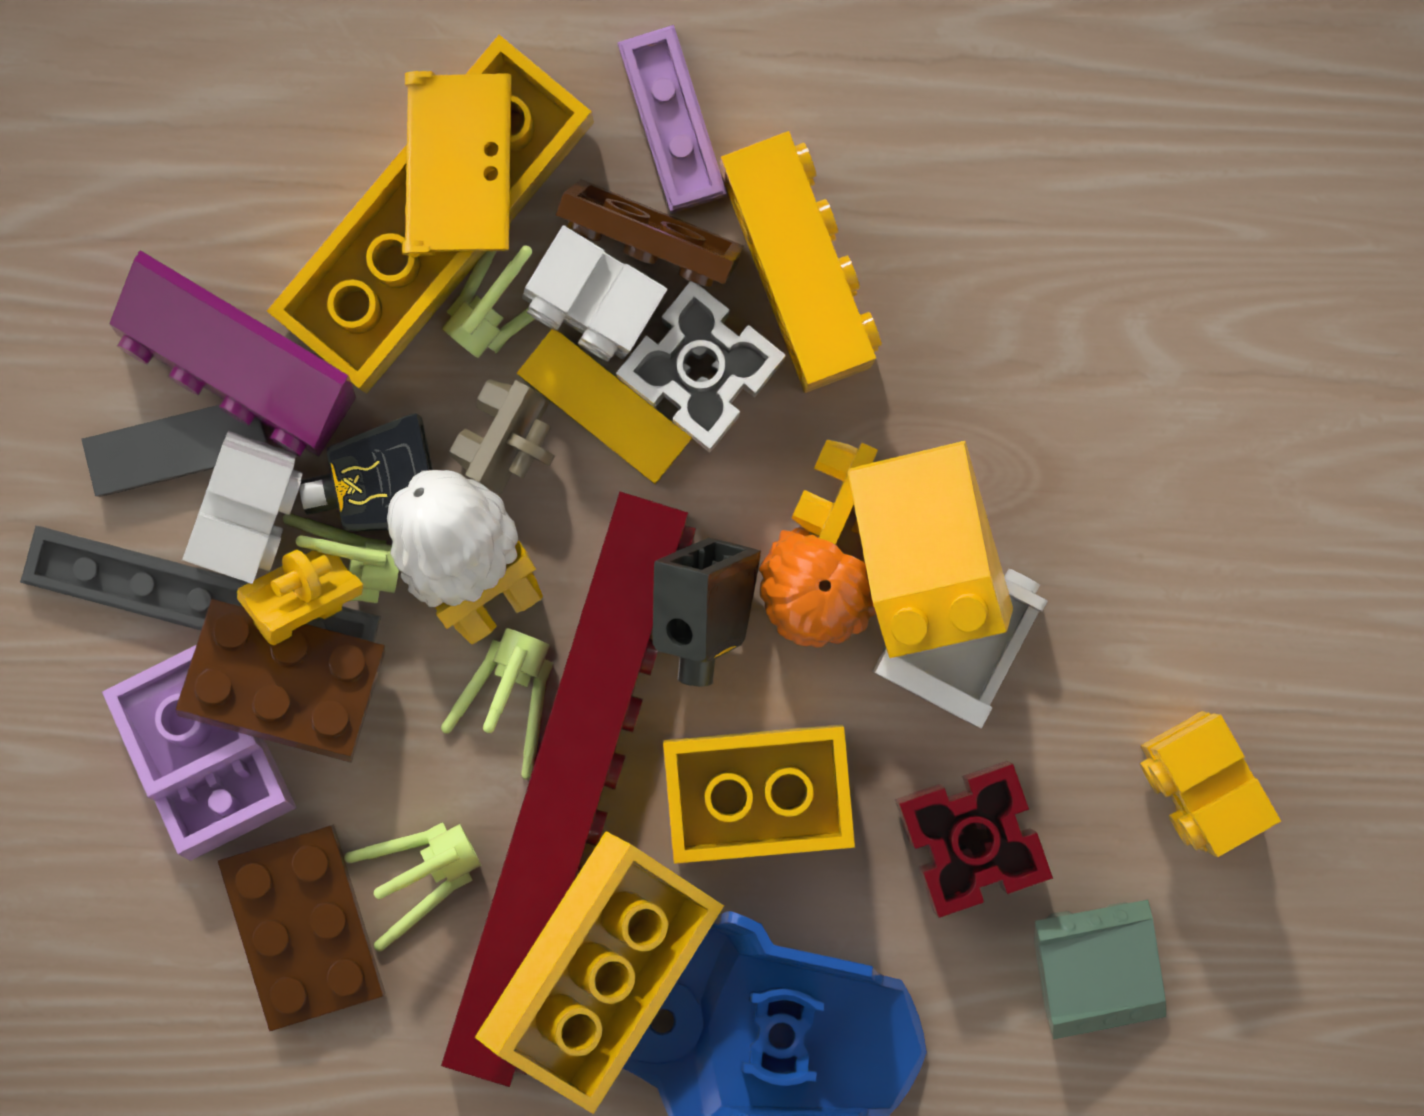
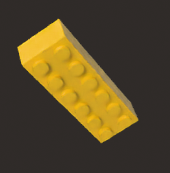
[267,34,594,394]

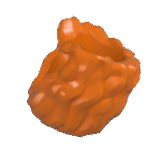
[759,527,876,648]

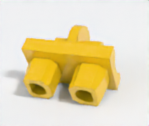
[791,439,878,545]
[435,540,543,644]
[237,550,363,645]

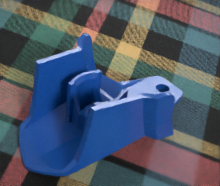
[623,911,927,1116]

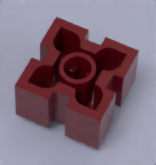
[895,761,1053,918]

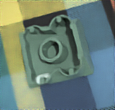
[1034,900,1166,1040]

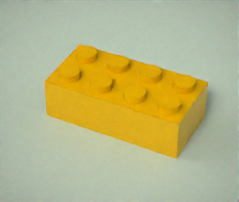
[720,131,882,393]
[475,831,724,1114]

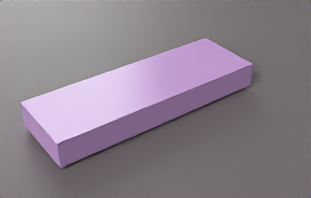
[618,25,727,213]

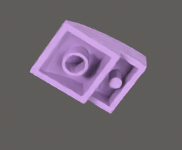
[102,645,297,861]

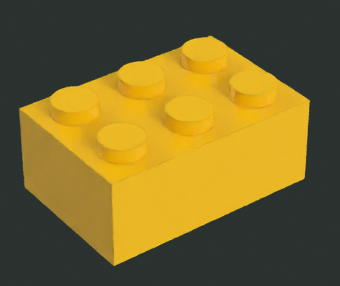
[663,724,855,864]

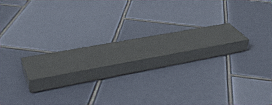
[20,525,381,642]

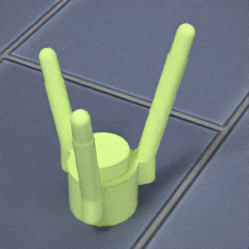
[442,245,535,358]
[283,513,399,603]
[441,628,554,780]
[344,822,482,952]

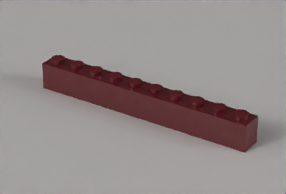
[441,491,696,1087]

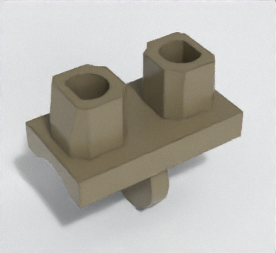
[449,379,555,494]

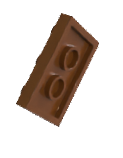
[555,179,744,287]
[175,599,385,763]
[218,824,386,1032]

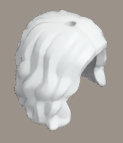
[387,470,518,607]

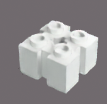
[522,225,667,362]
[616,281,786,453]
[182,431,303,584]

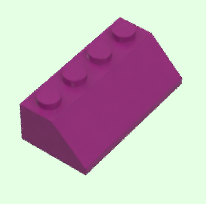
[109,250,356,457]

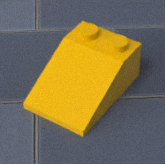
[848,441,1013,658]

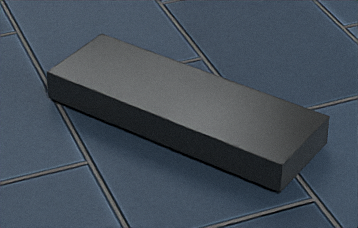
[81,404,268,497]

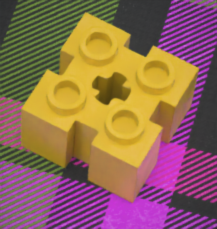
[1139,711,1281,858]

